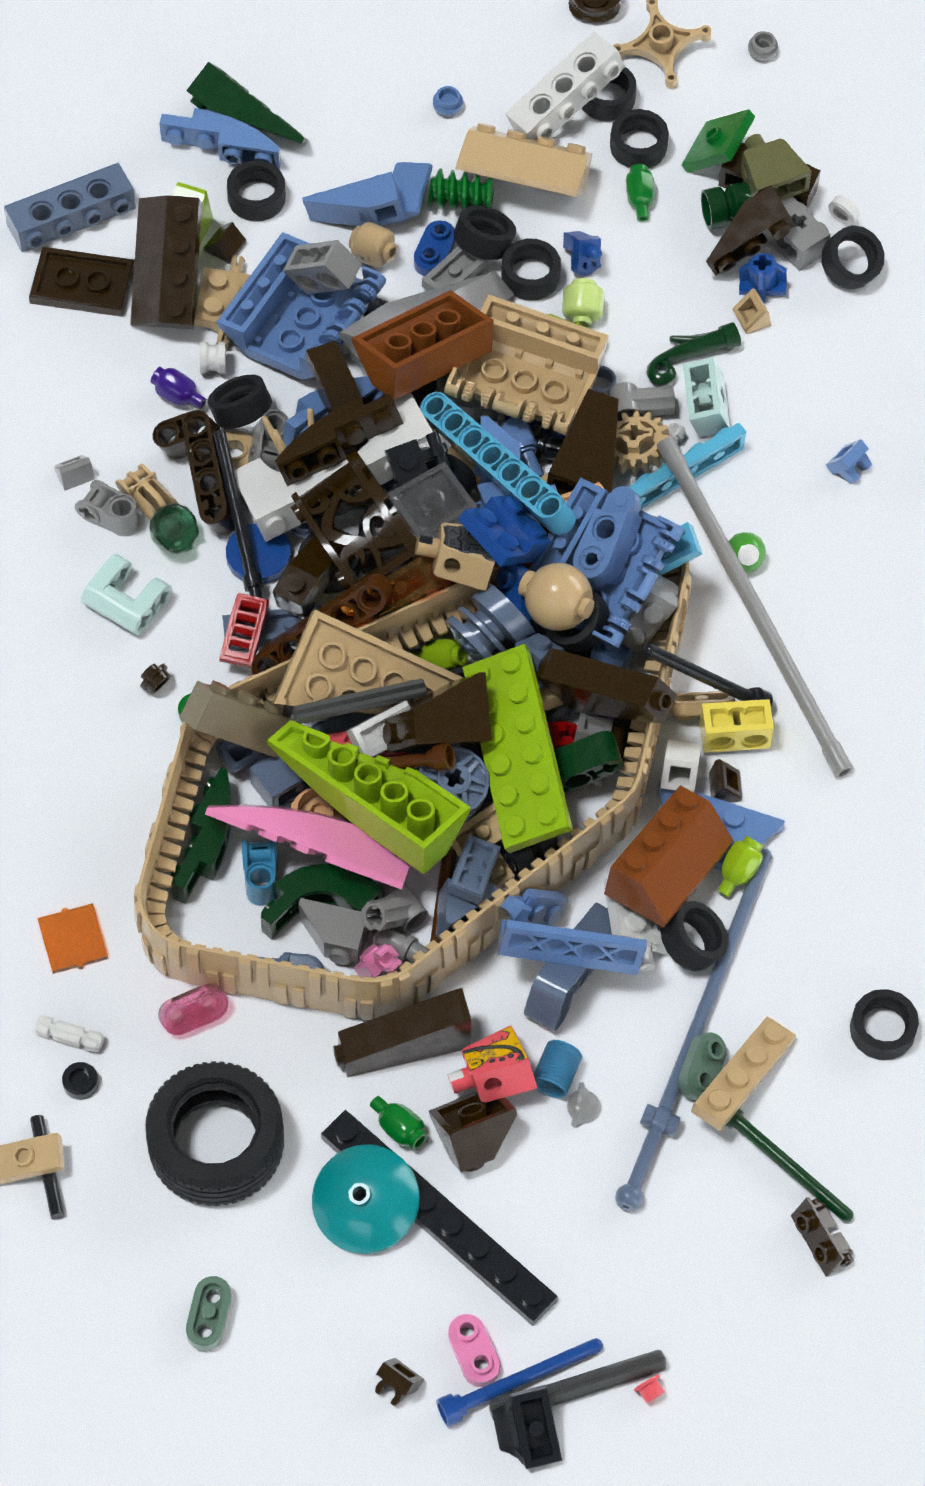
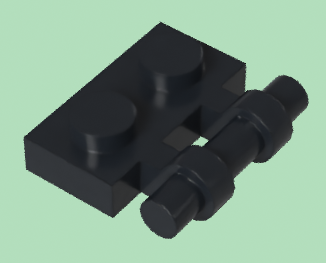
[384,431,461,513]

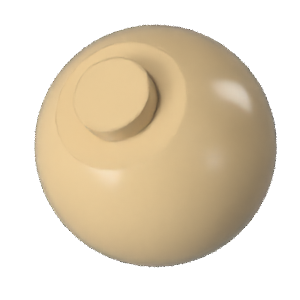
[518,563,594,631]

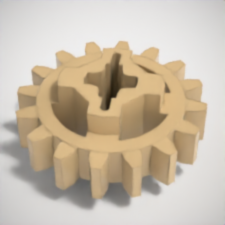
[614,411,670,475]

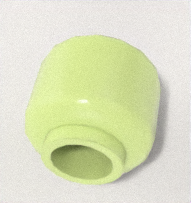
[562,278,604,327]

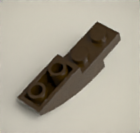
[275,393,403,486]

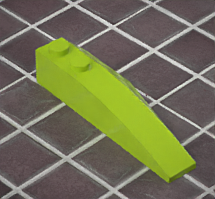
[267,720,470,874]

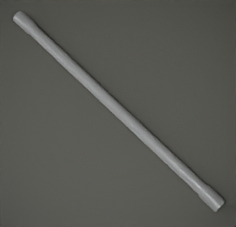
[657,436,854,778]

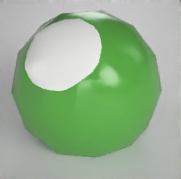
[729,532,766,573]

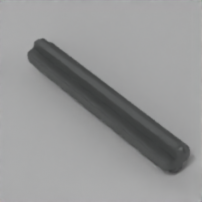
[293,678,427,724]

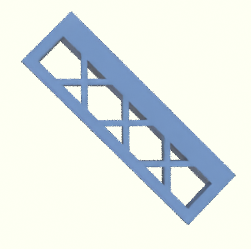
[498,919,647,975]

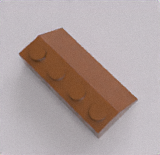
[352,290,494,400]
[604,785,733,928]

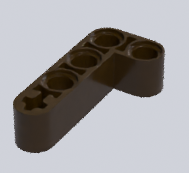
[152,410,234,535]

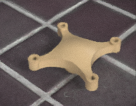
[613,0,712,89]

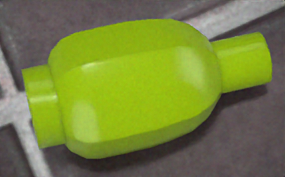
[409,639,468,671]
[717,835,763,897]

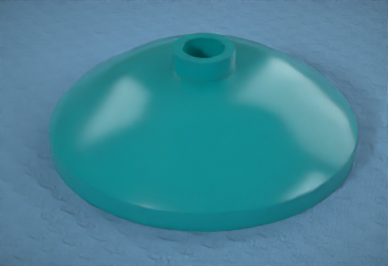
[312,1145,420,1254]

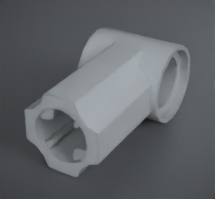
[609,382,675,421]
[362,886,428,932]

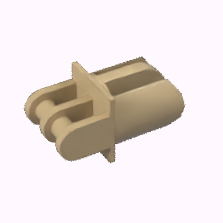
[115,463,179,524]

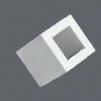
[660,739,702,792]

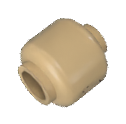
[349,222,397,268]

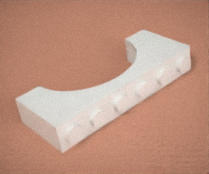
[235,392,434,542]

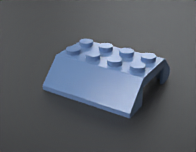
[216,232,386,380]
[528,477,685,649]

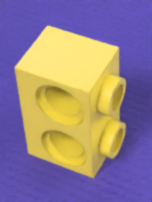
[699,699,774,753]

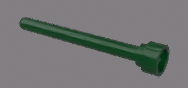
[725,1107,854,1222]

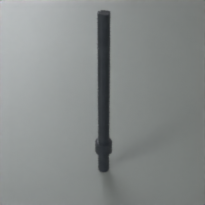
[213,430,264,598]

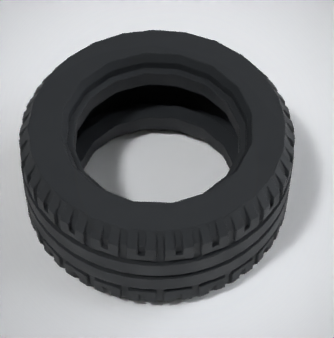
[145,1061,284,1206]

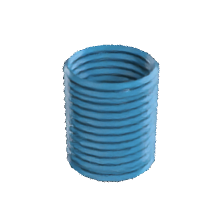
[534,1040,583,1098]

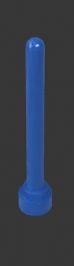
[436,1338,603,1427]

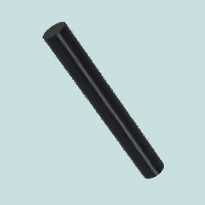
[30,1115,65,1219]

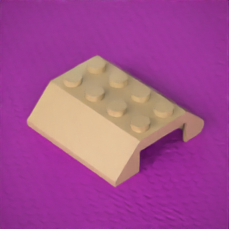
[444,294,609,436]

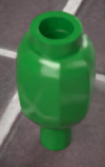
[625,164,655,221]
[370,1096,428,1150]

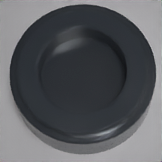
[62,1062,99,1100]

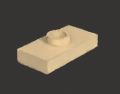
[0,1132,65,1184]

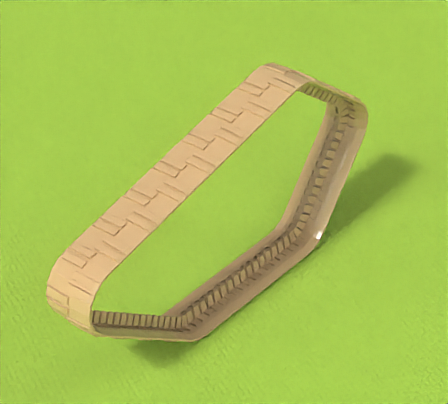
[134,515,692,1020]

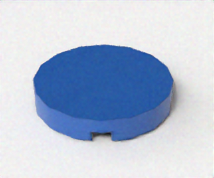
[225,523,291,584]

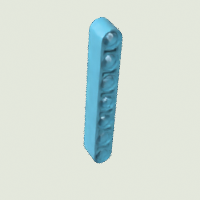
[420,392,576,535]

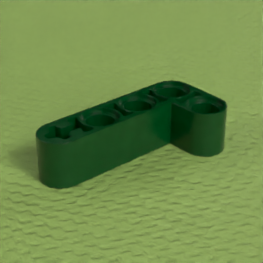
[484,731,624,803]

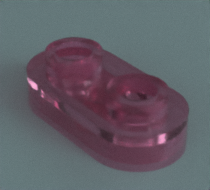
[158,984,228,1035]

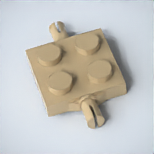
[194,255,250,350]

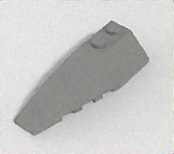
[338,271,515,364]

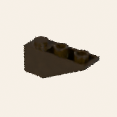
[706,185,796,276]

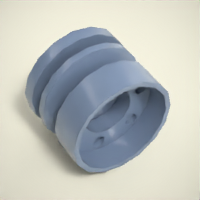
[445,583,535,662]
[418,746,490,823]

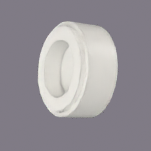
[828,195,860,225]

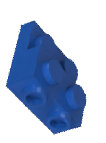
[458,495,551,567]

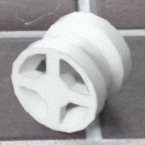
[199,342,227,374]

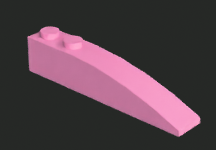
[205,804,410,890]

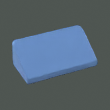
[392,162,433,223]

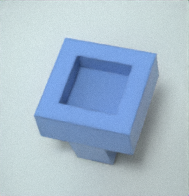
[826,439,872,483]

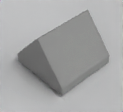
[54,455,95,491]

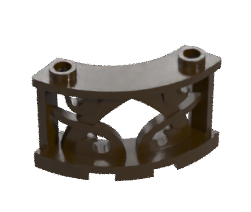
[290,450,417,590]

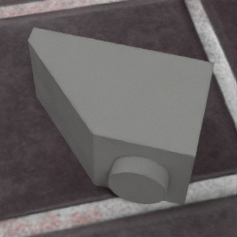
[299,898,368,965]

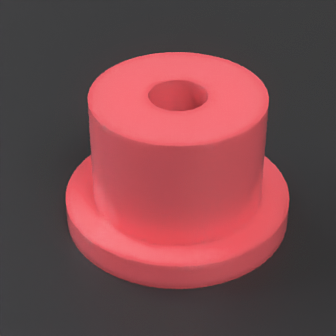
[633,1374,665,1404]

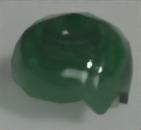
[149,503,199,554]

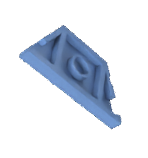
[658,780,785,870]

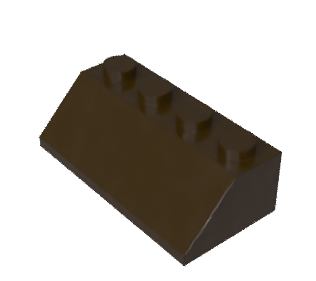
[130,195,203,330]

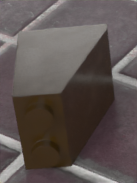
[383,672,492,753]

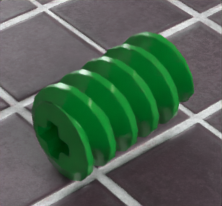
[428,168,494,211]

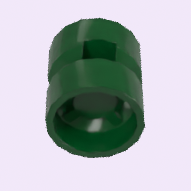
[701,182,752,230]

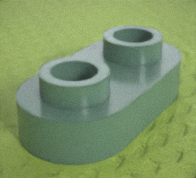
[678,1032,726,1100]
[186,1276,232,1351]

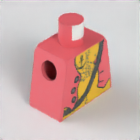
[447,1025,538,1103]

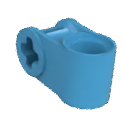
[242,839,278,906]

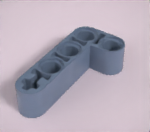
[523,902,612,1032]

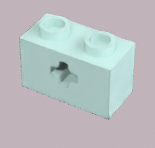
[683,357,730,437]

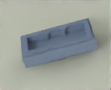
[447,834,501,905]

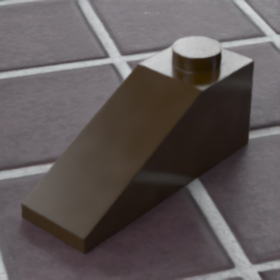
[272,526,351,619]

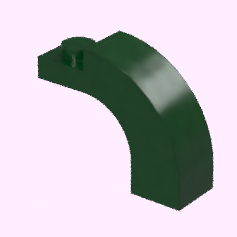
[260,864,383,940]

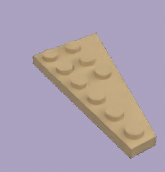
[272,610,463,715]

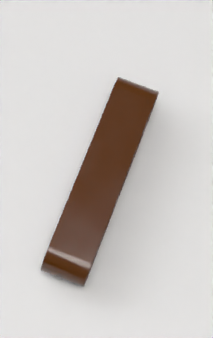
[251,574,392,675]

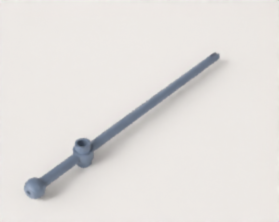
[615,849,772,1212]

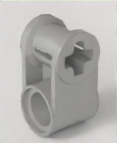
[248,409,289,472]
[74,480,139,536]

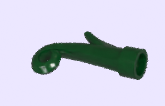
[646,322,741,385]

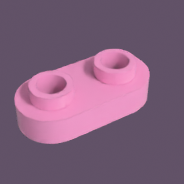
[448,1314,500,1387]

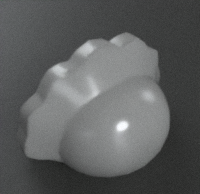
[567,1082,600,1127]

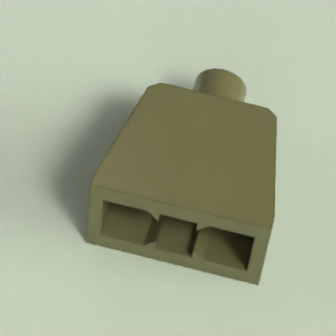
[741,134,812,200]

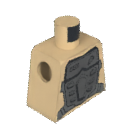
[415,522,495,591]

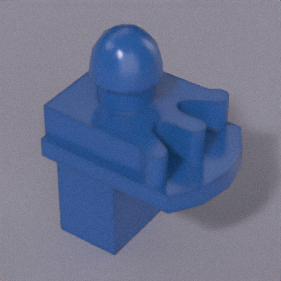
[563,231,602,276]

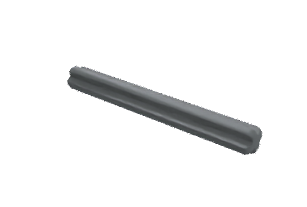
[489,1349,667,1420]

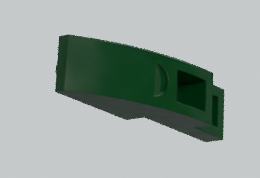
[171,767,231,904]

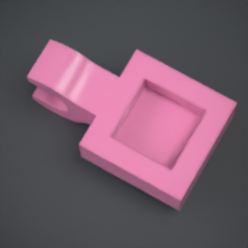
[353,944,402,978]

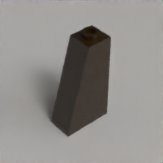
[547,389,619,495]
[536,648,677,724]
[333,988,471,1077]

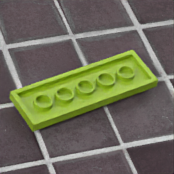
[463,644,573,853]

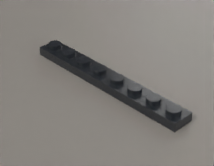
[321,1109,558,1326]

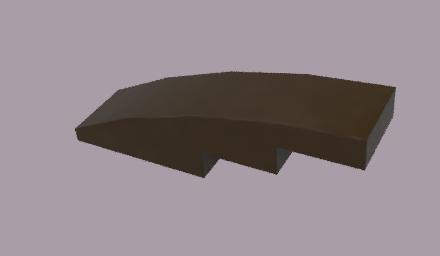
[305,340,368,456]

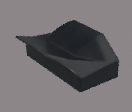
[492,1385,562,1469]

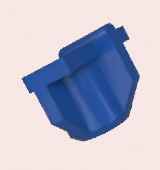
[739,253,787,303]

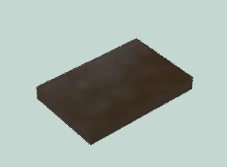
[29,247,135,317]

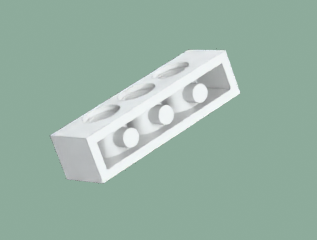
[505,31,625,140]

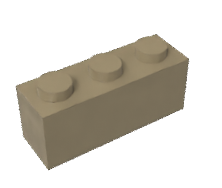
[180,680,293,758]

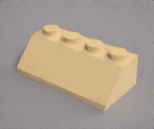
[455,122,593,197]

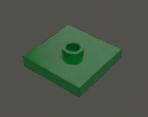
[681,109,755,173]

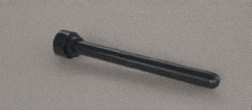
[643,644,773,707]

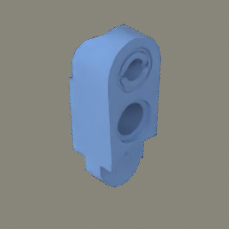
[573,486,643,584]

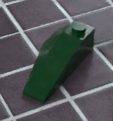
[186,61,309,145]

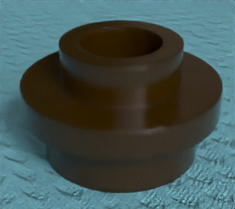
[140,663,171,694]

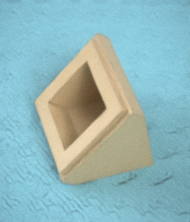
[732,288,771,333]

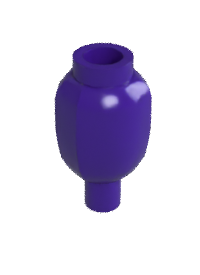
[150,366,207,409]

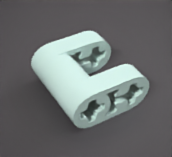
[81,554,172,635]

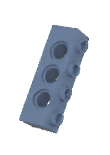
[4,162,136,252]

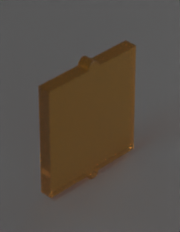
[37,903,109,974]

